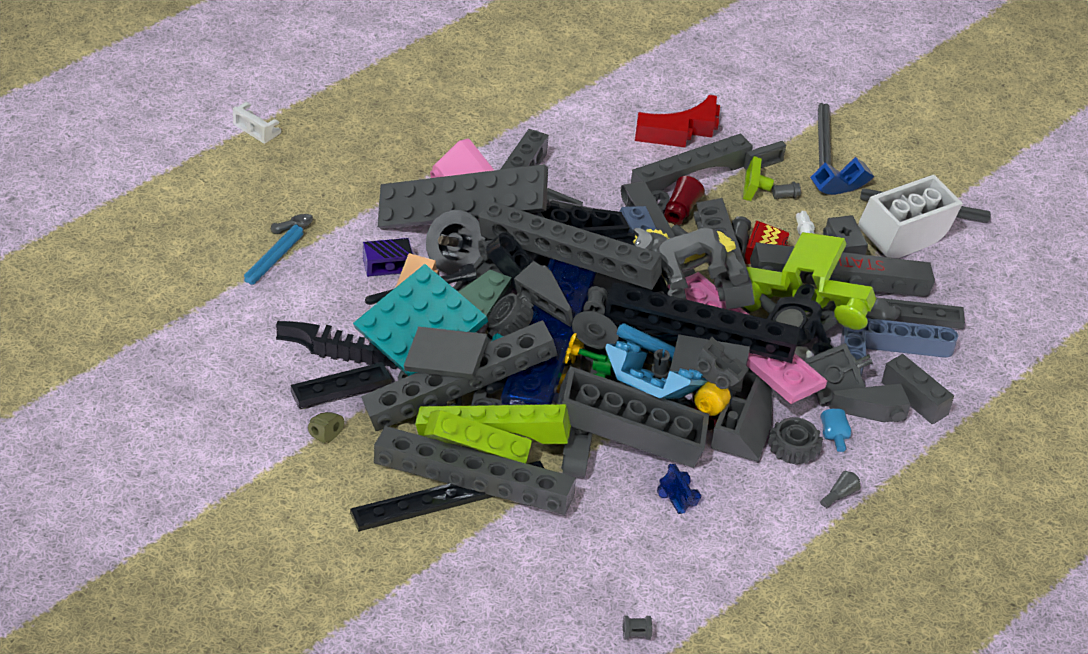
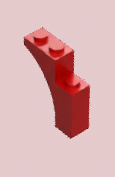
[635,95,720,148]

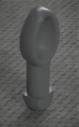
[270,214,313,234]

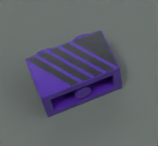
[363,238,413,277]

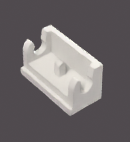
[233,102,281,144]

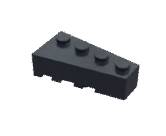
[530,203,630,236]

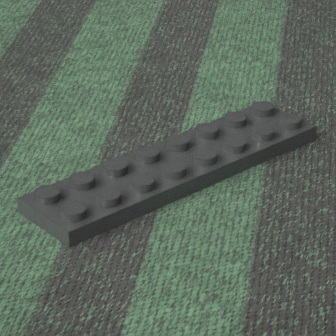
[377,164,548,229]

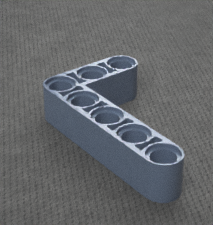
[840,318,958,377]

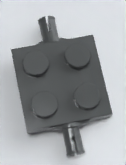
[803,343,873,405]

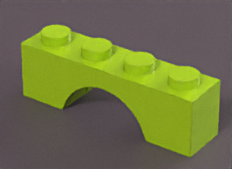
[424,410,532,464]

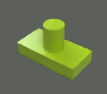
[743,156,774,201]

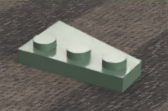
[458,270,512,329]

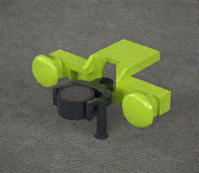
[744,232,876,344]

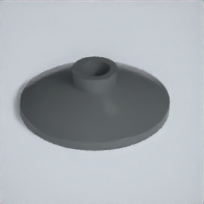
[572,311,619,349]

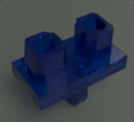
[657,464,701,514]

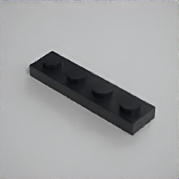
[291,362,391,408]

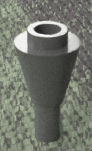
[820,471,861,509]

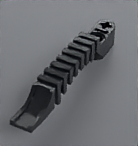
[276,321,398,369]

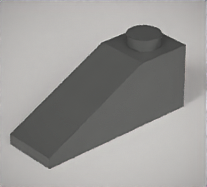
[514,261,573,327]
[829,383,910,423]

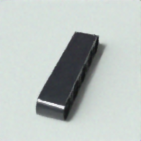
[486,232,575,332]

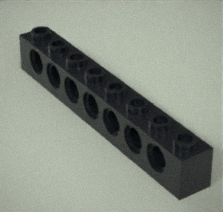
[604,282,800,363]

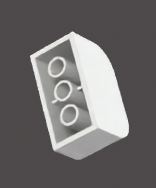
[858,175,963,259]

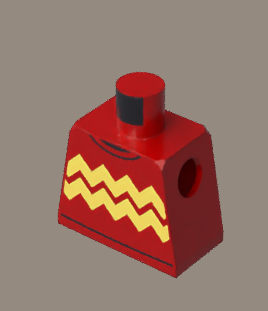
[744,221,794,264]

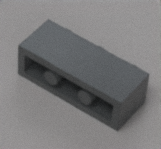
[881,354,954,425]

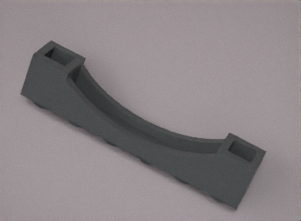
[631,133,753,193]

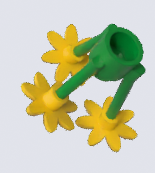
[552,333,614,393]

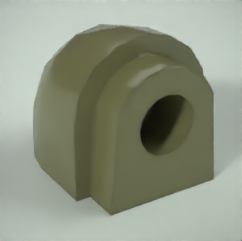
[308,412,344,443]

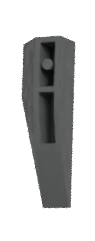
[711,368,772,462]

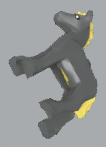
[633,228,749,300]

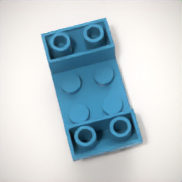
[605,341,708,399]

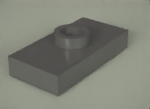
[744,141,786,170]

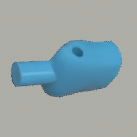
[820,409,851,452]

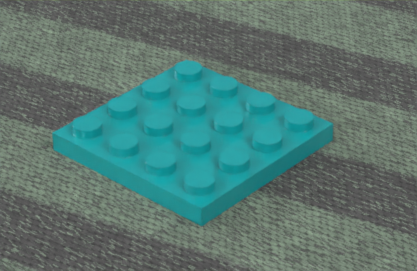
[353,264,488,376]

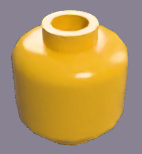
[694,381,731,416]

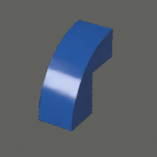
[810,157,875,195]

